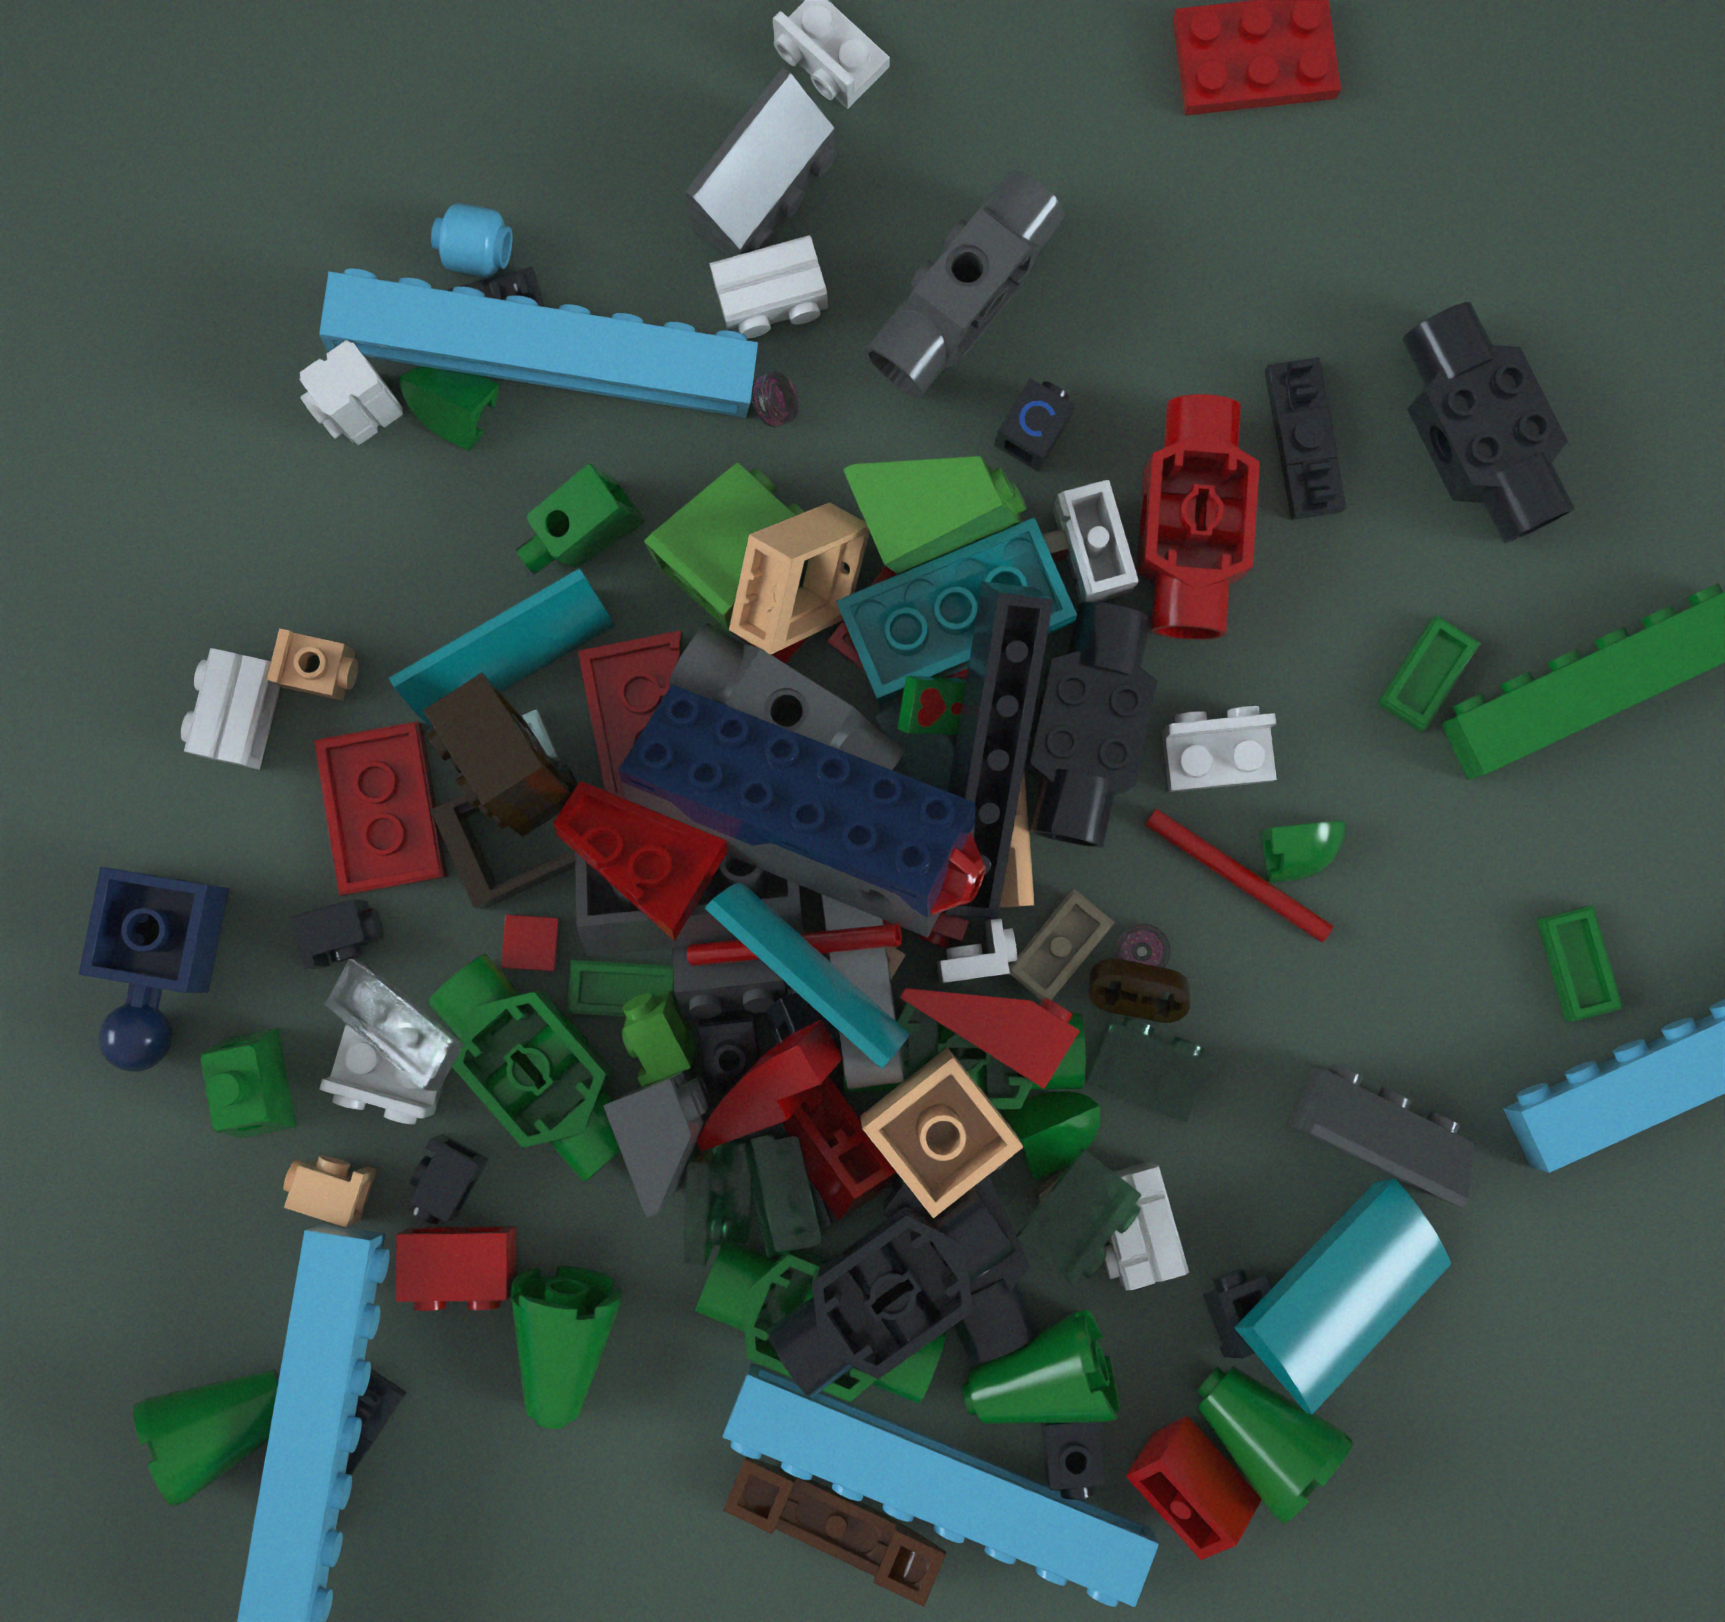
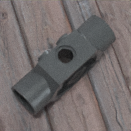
[864,170,1065,398]
[669,623,908,771]

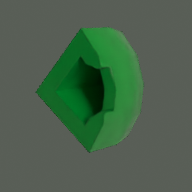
[399,366,499,451]
[1260,821,1345,883]
[1002,1091,1101,1180]

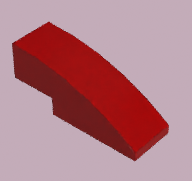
[696,1020,843,1151]

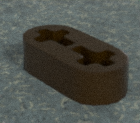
[1089,958,1190,1023]

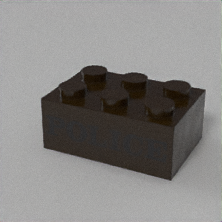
[423,673,572,837]

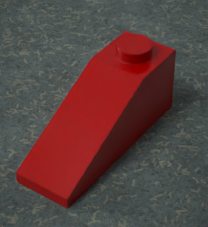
[899,988,1080,1089]
[782,1076,896,1221]

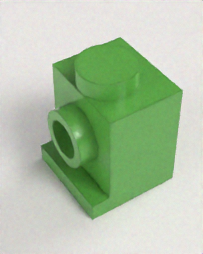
[622,990,697,1087]

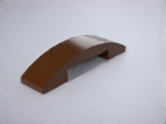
[723,1457,946,1607]

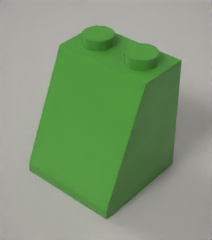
[843,456,1026,574]
[644,462,805,634]

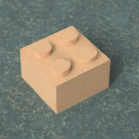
[860,1047,1023,1218]

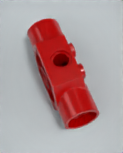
[1136,394,1260,640]

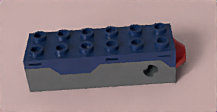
[618,684,985,938]

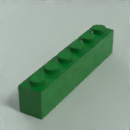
[1441,583,1725,780]

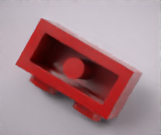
[396,1226,516,1311]
[1126,1416,1261,1560]

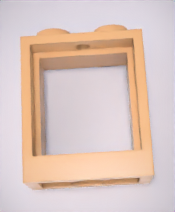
[729,502,870,655]

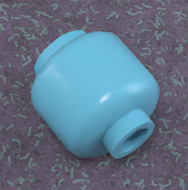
[431,203,513,278]

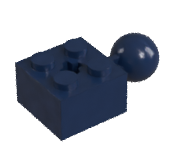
[78,867,229,1072]

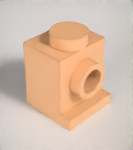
[267,628,358,701]
[283,1155,378,1228]

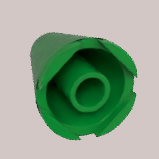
[511,1266,622,1429]
[962,1309,1120,1424]
[1196,1366,1353,1525]
[133,1369,279,1506]

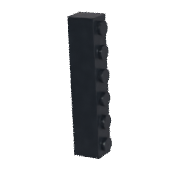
[943,581,1054,919]

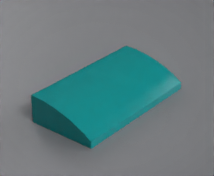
[836,517,1077,705]
[389,568,616,728]
[705,882,910,1069]
[1234,1178,1451,1415]

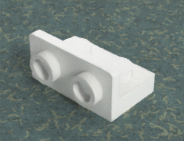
[773,0,890,109]
[1161,706,1277,792]
[936,918,1017,983]
[319,1025,453,1125]

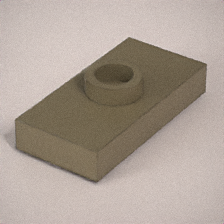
[1009,888,1115,1001]

